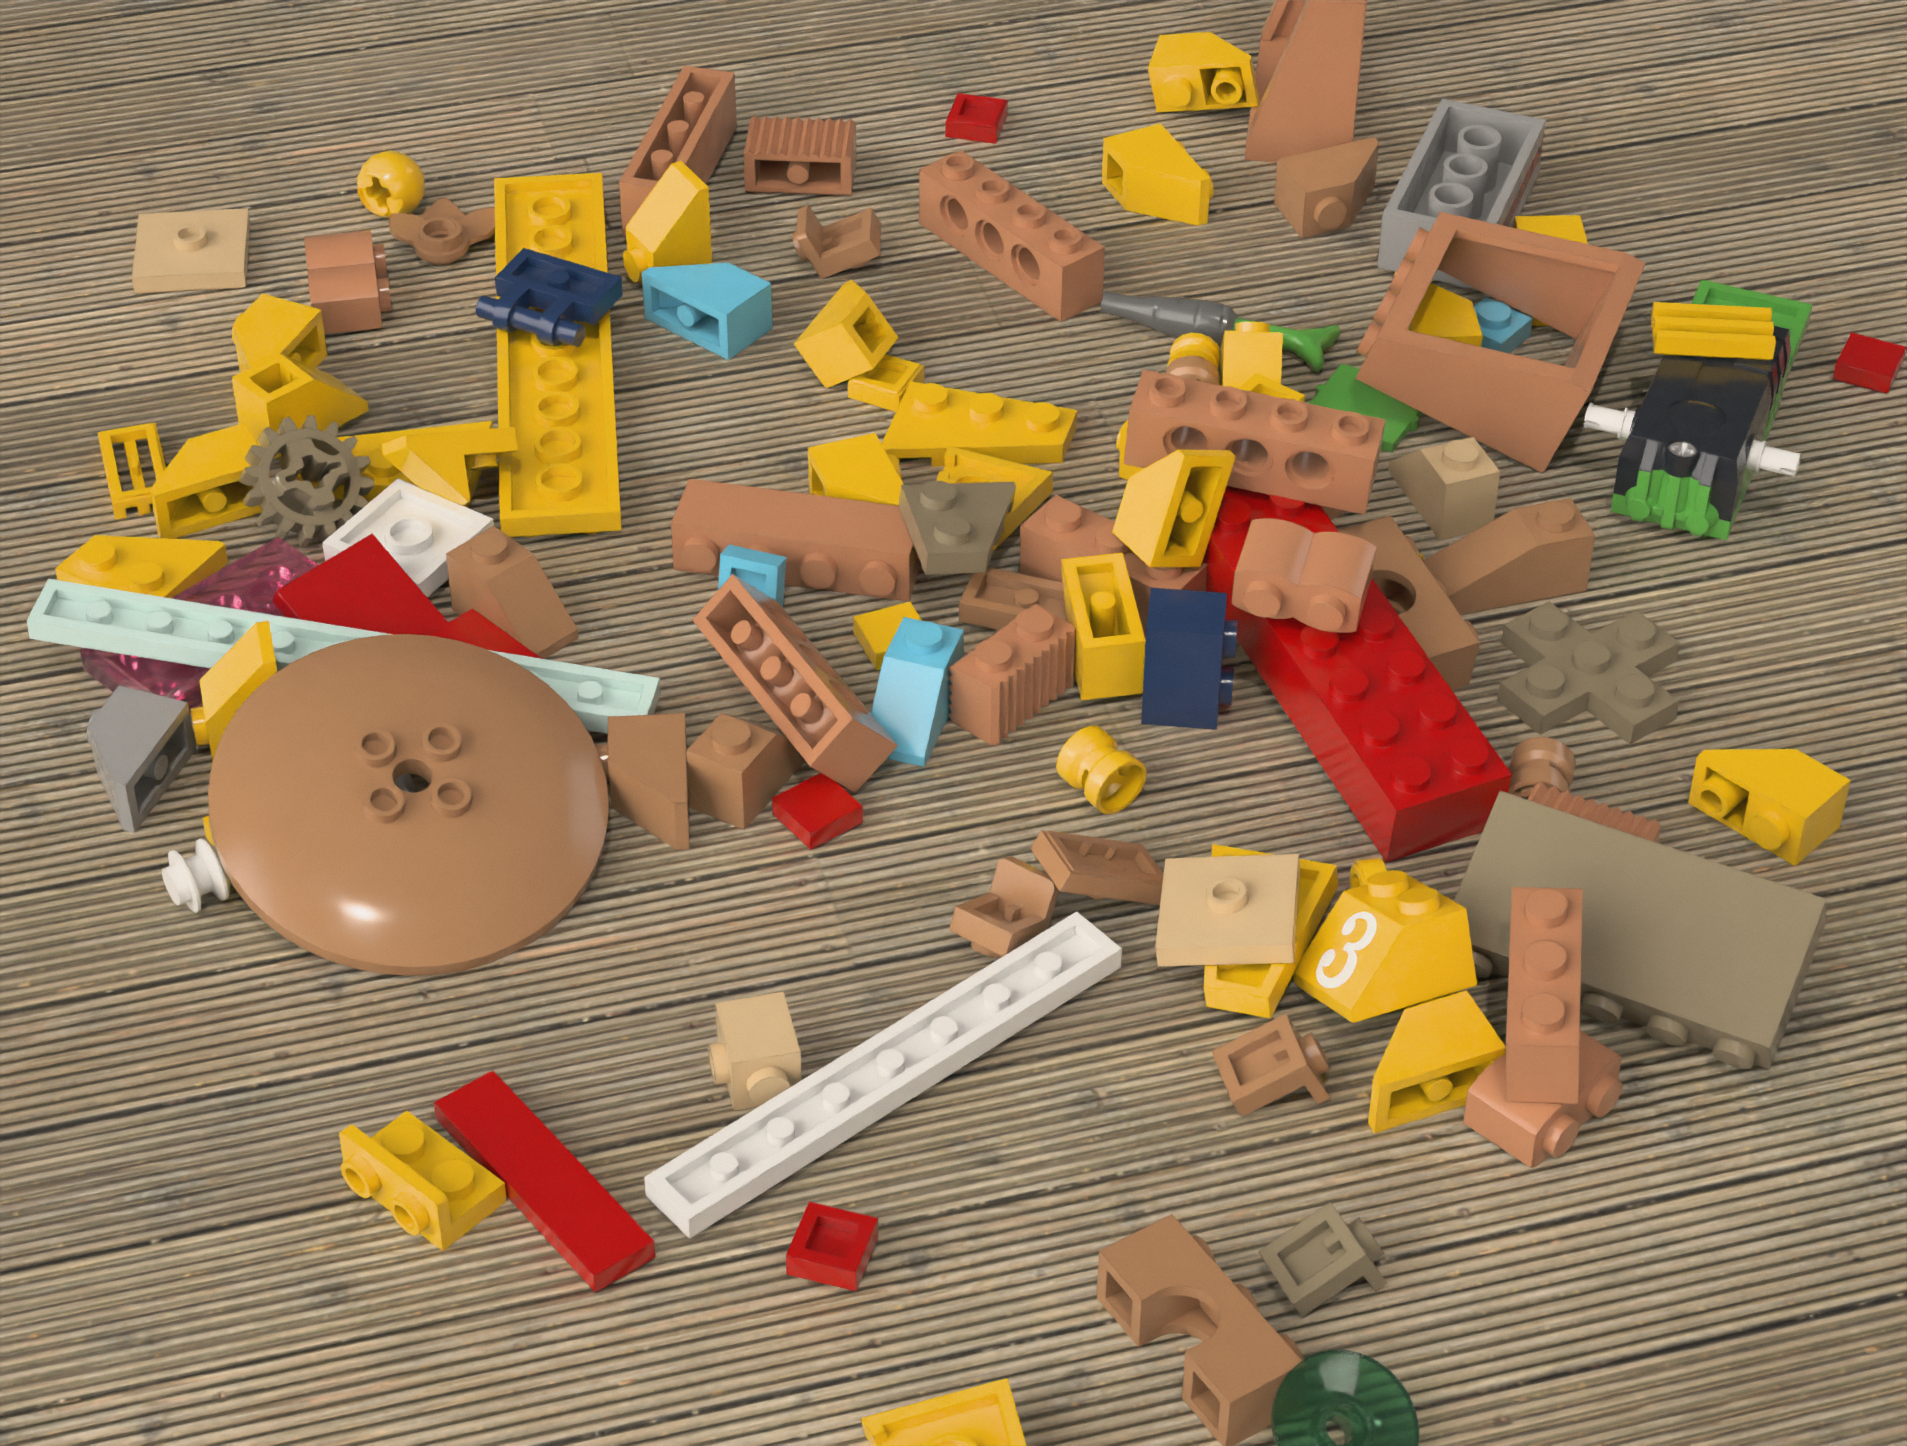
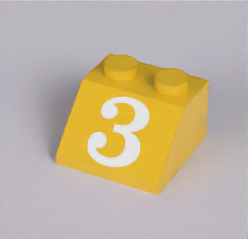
[1293,870,1477,1023]

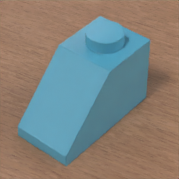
[642,263,773,360]
[871,617,964,767]

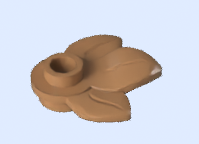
[389,197,495,266]

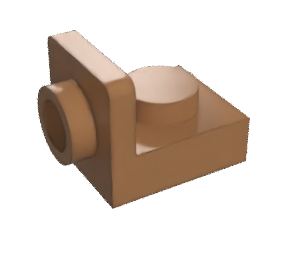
[1212,1013,1331,1117]

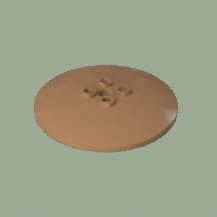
[208,634,609,976]

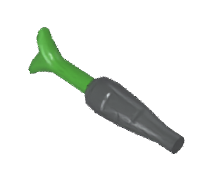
[1100,291,1340,372]

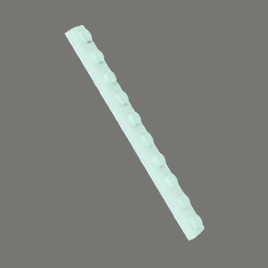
[27,579,660,734]

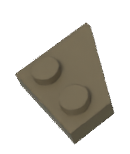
[898,481,1016,575]

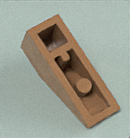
[1423,498,1595,615]

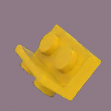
[339,1110,507,1251]

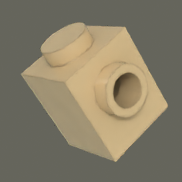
[708,991,802,1111]

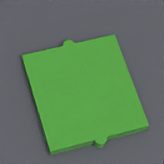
[1309,363,1423,453]

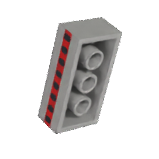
[1378,98,1546,289]

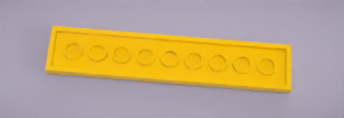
[494,173,622,537]

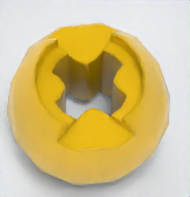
[357,150,425,219]

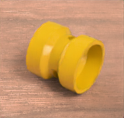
[1056,726,1147,814]

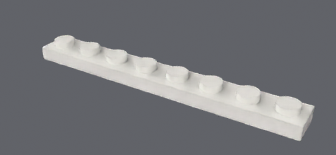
[644,911,1122,1239]

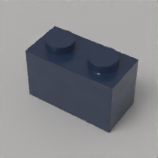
[1141,587,1238,730]

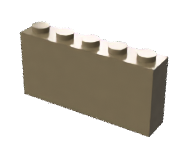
[1454,791,1827,1070]

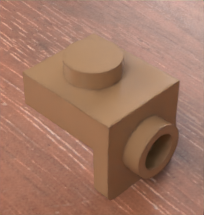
[792,205,881,279]
[949,856,1059,958]

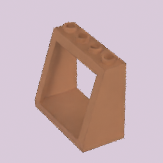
[1245,0,1367,163]
[1355,212,1646,473]

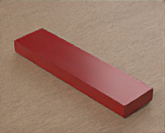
[433,1070,656,1293]

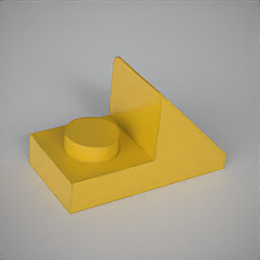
[382,427,518,505]

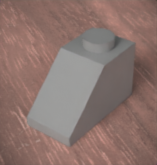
[87,685,196,833]

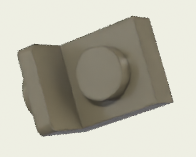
[1258,1201,1387,1317]

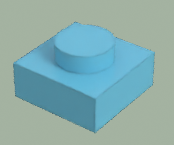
[1474,297,1533,354]
[718,544,787,607]

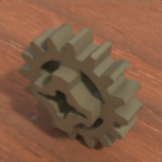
[240,415,374,547]

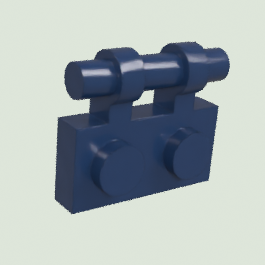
[476,248,623,347]

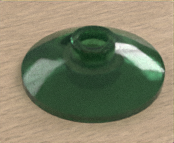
[1271,1350,1419,1446]

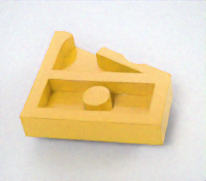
[55,535,228,601]

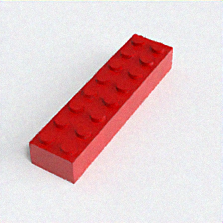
[1202,486,1512,863]

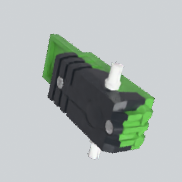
[1584,279,1813,540]

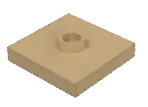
[132,208,251,294]
[1155,854,1301,966]

